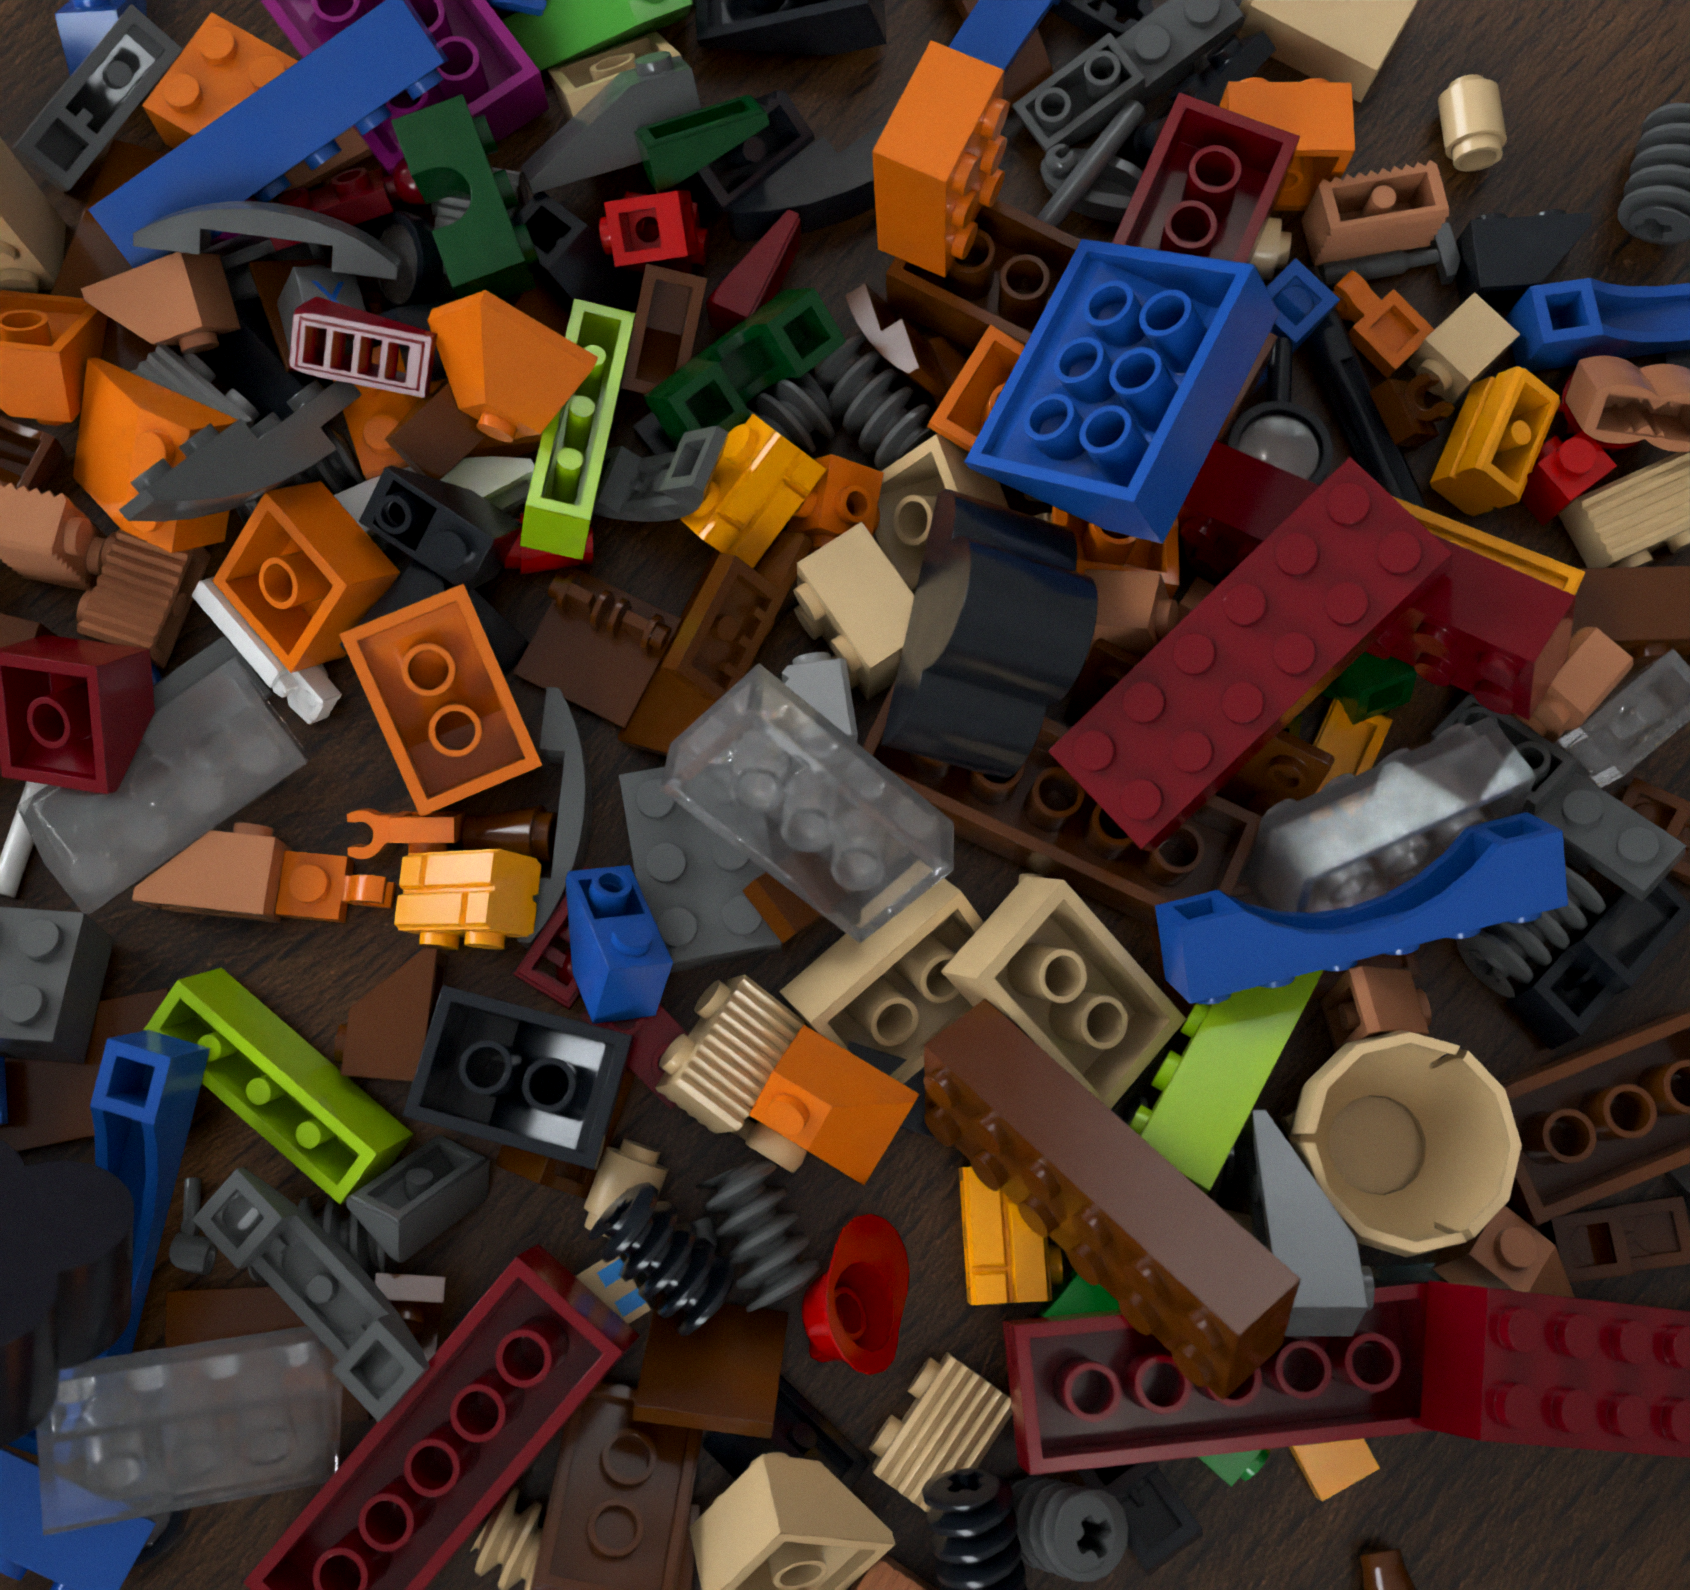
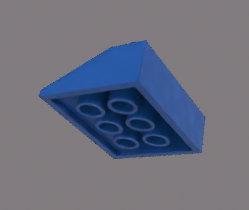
[964,239,1279,544]

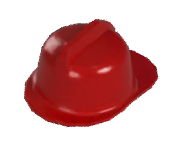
[802,1214,910,1376]

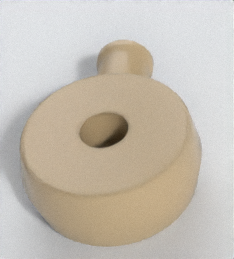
[731,1118,807,1173]

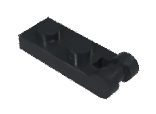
[1125,30,1277,163]

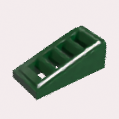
[634,94,770,194]

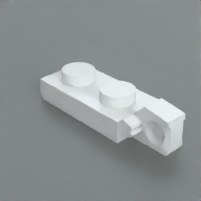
[192,576,342,725]

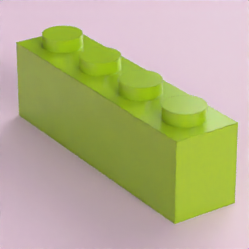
[520,298,636,560]
[143,968,414,1204]
[1128,970,1323,1194]

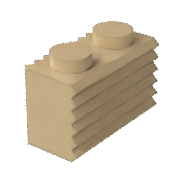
[1558,452,1690,568]
[655,974,805,1134]
[869,1352,1012,1513]

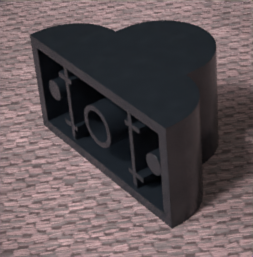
[881,489,1098,779]
[0,1139,134,1447]

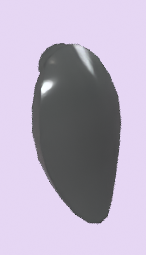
[1040,144,1143,224]

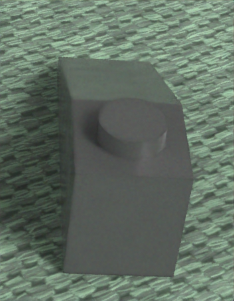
[10,4,183,192]
[521,51,701,194]
[1241,1110,1375,1336]

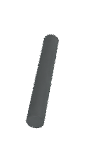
[1036,99,1146,228]

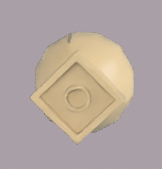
[1279,1030,1522,1257]

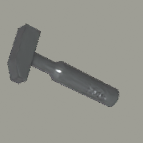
[1318,223,1461,287]

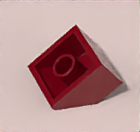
[0,635,155,795]

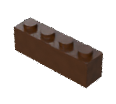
[1571,566,1690,665]

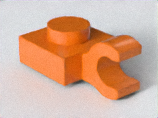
[1333,270,1435,379]
[347,808,465,859]
[275,851,396,923]

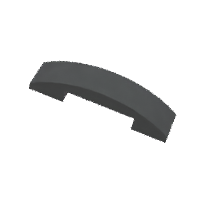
[133,201,403,280]
[593,425,728,522]
[517,687,593,950]
[192,1167,430,1422]

